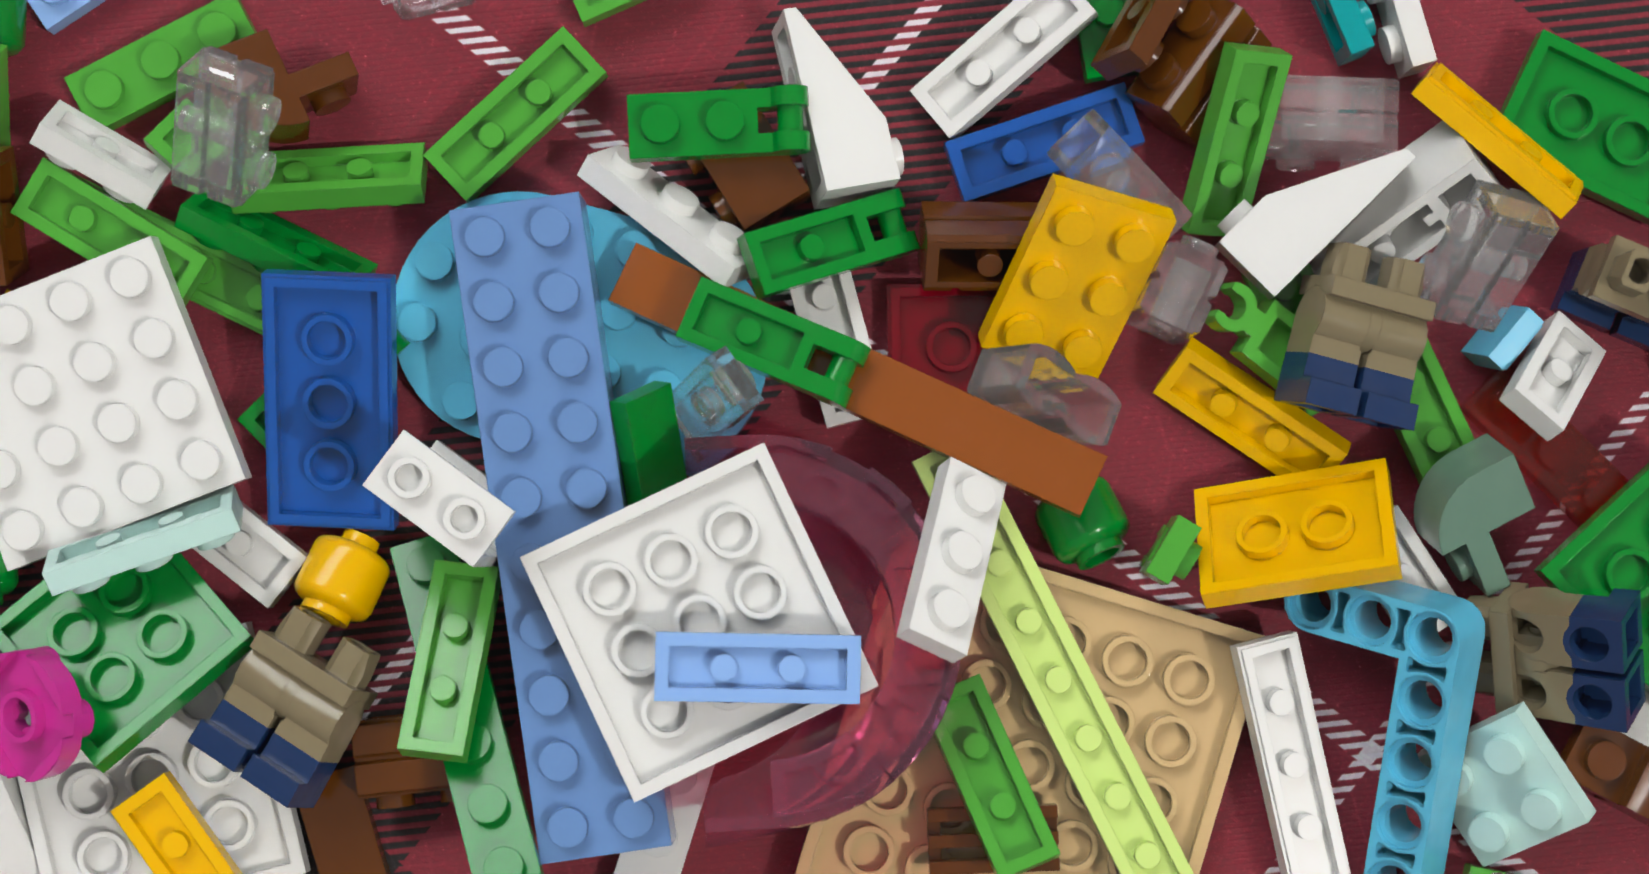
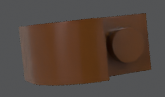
[206,29,359,144]
[1560,725,1649,826]

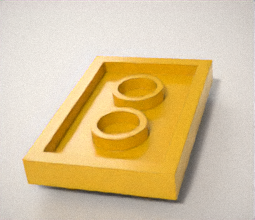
[978,173,1177,379]
[1194,458,1403,609]

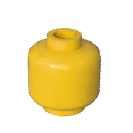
[294,528,390,629]

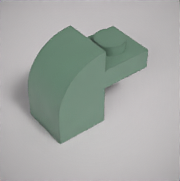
[1414,433,1535,597]

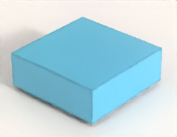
[1460,303,1544,371]

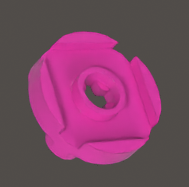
[0,646,95,782]

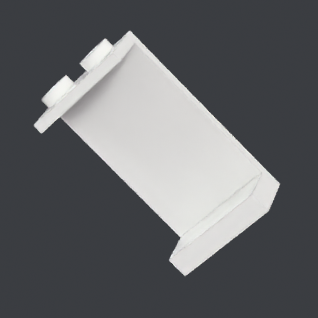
[362,430,516,567]

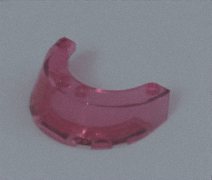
[684,435,960,848]

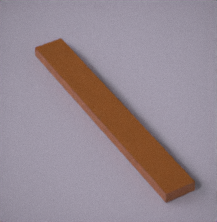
[608,243,1108,518]

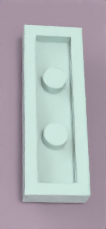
[42,485,243,596]

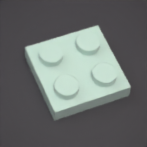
[1417,701,1596,867]

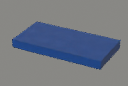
[261,269,399,531]

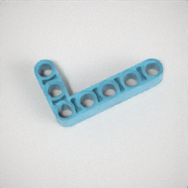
[1284,580,1485,874]

